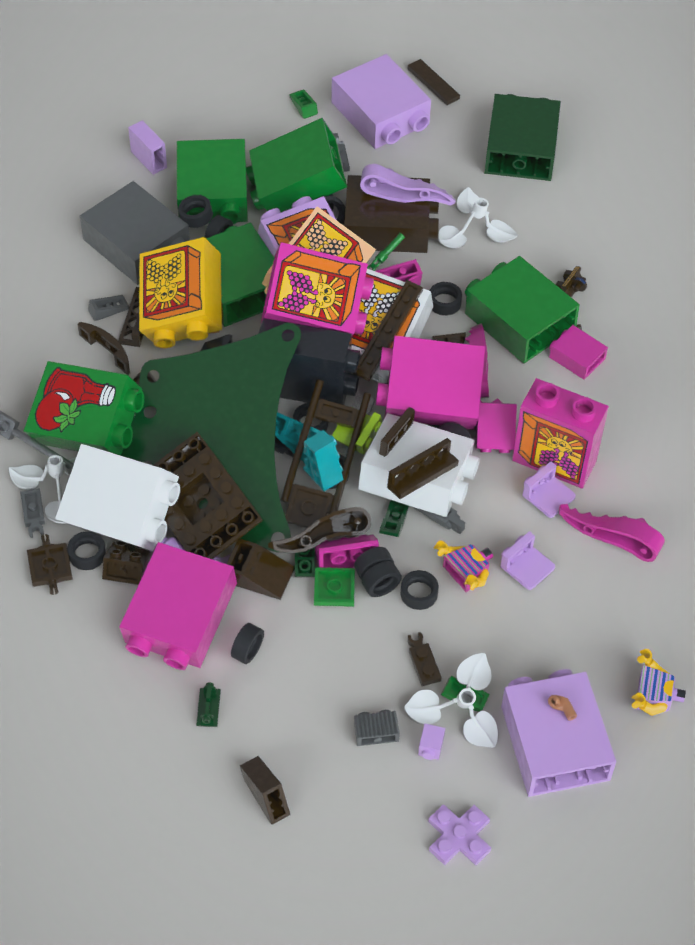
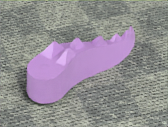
[360,164,456,206]

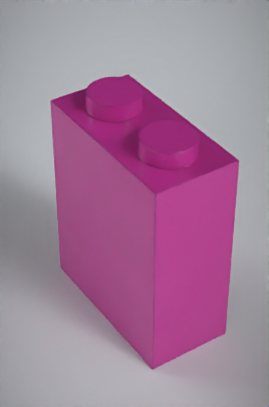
[549,325,608,380]
[476,402,517,453]

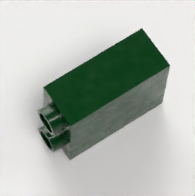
[484,94,561,181]

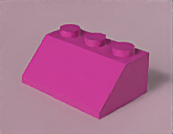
[315,534,379,568]

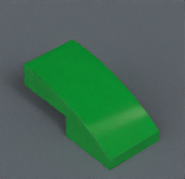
[441,676,490,712]

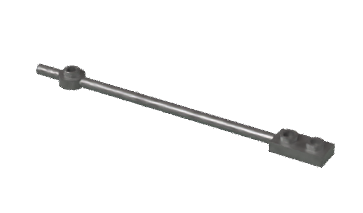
[0,411,74,471]

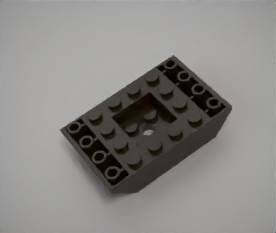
[152,432,263,559]

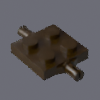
[27,534,73,595]

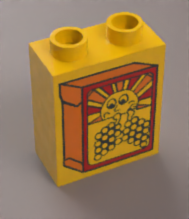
[139,237,222,348]

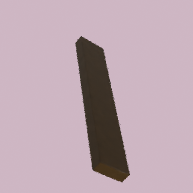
[353,280,423,381]

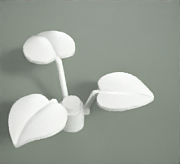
[438,187,518,248]
[9,455,76,524]
[404,653,498,748]

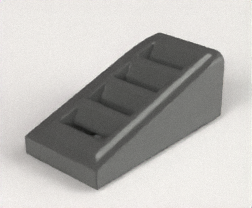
[88,295,130,321]

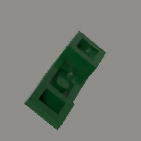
[379,500,409,537]

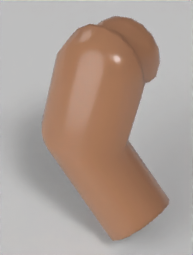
[548,695,577,721]

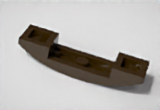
[77,322,130,375]

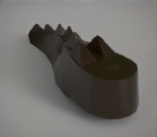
[268,507,372,553]

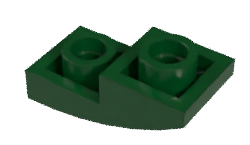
[295,548,315,577]

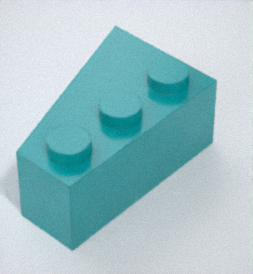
[303,430,343,491]

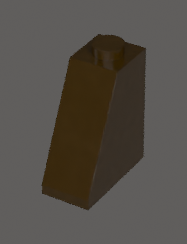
[240,756,291,825]

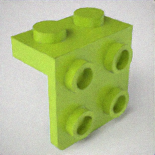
[332,407,382,455]

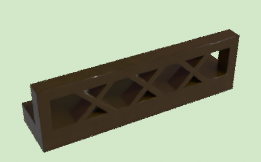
[118,287,144,347]
[387,438,459,499]

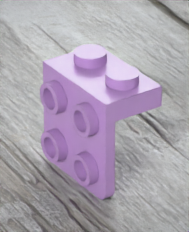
[523,462,576,518]
[500,531,555,590]

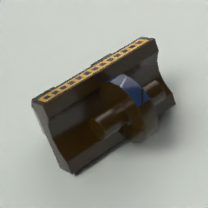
[555,266,587,297]

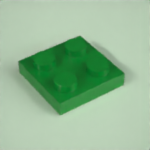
[314,567,355,607]

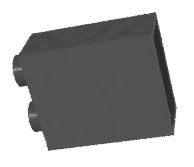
[80,181,190,285]

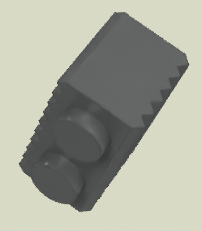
[354,710,400,746]

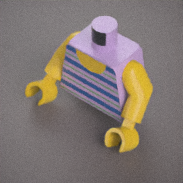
[631,649,686,716]

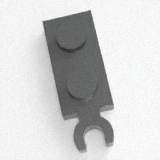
[20,488,45,538]

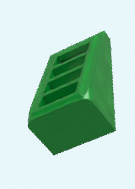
[289,89,318,119]

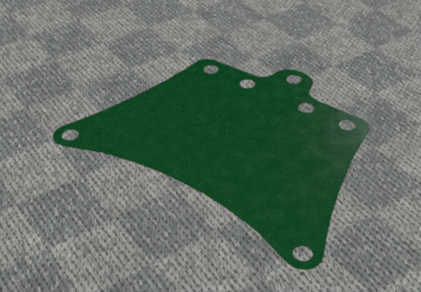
[121,323,301,552]

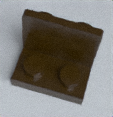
[102,541,151,585]

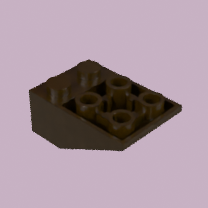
[227,539,295,600]

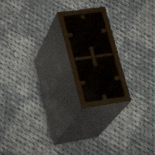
[344,175,439,253]

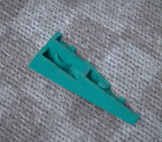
[275,412,330,465]

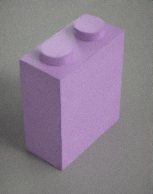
[128,120,167,175]

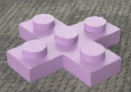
[428,804,491,865]

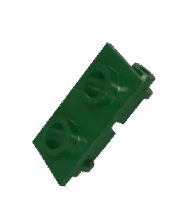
[196,682,221,727]

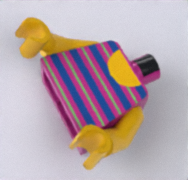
[433,540,493,592]

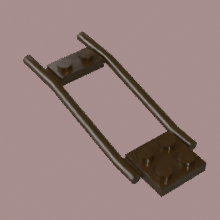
[280,380,371,528]

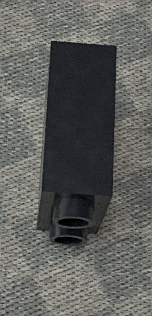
[258,318,360,405]

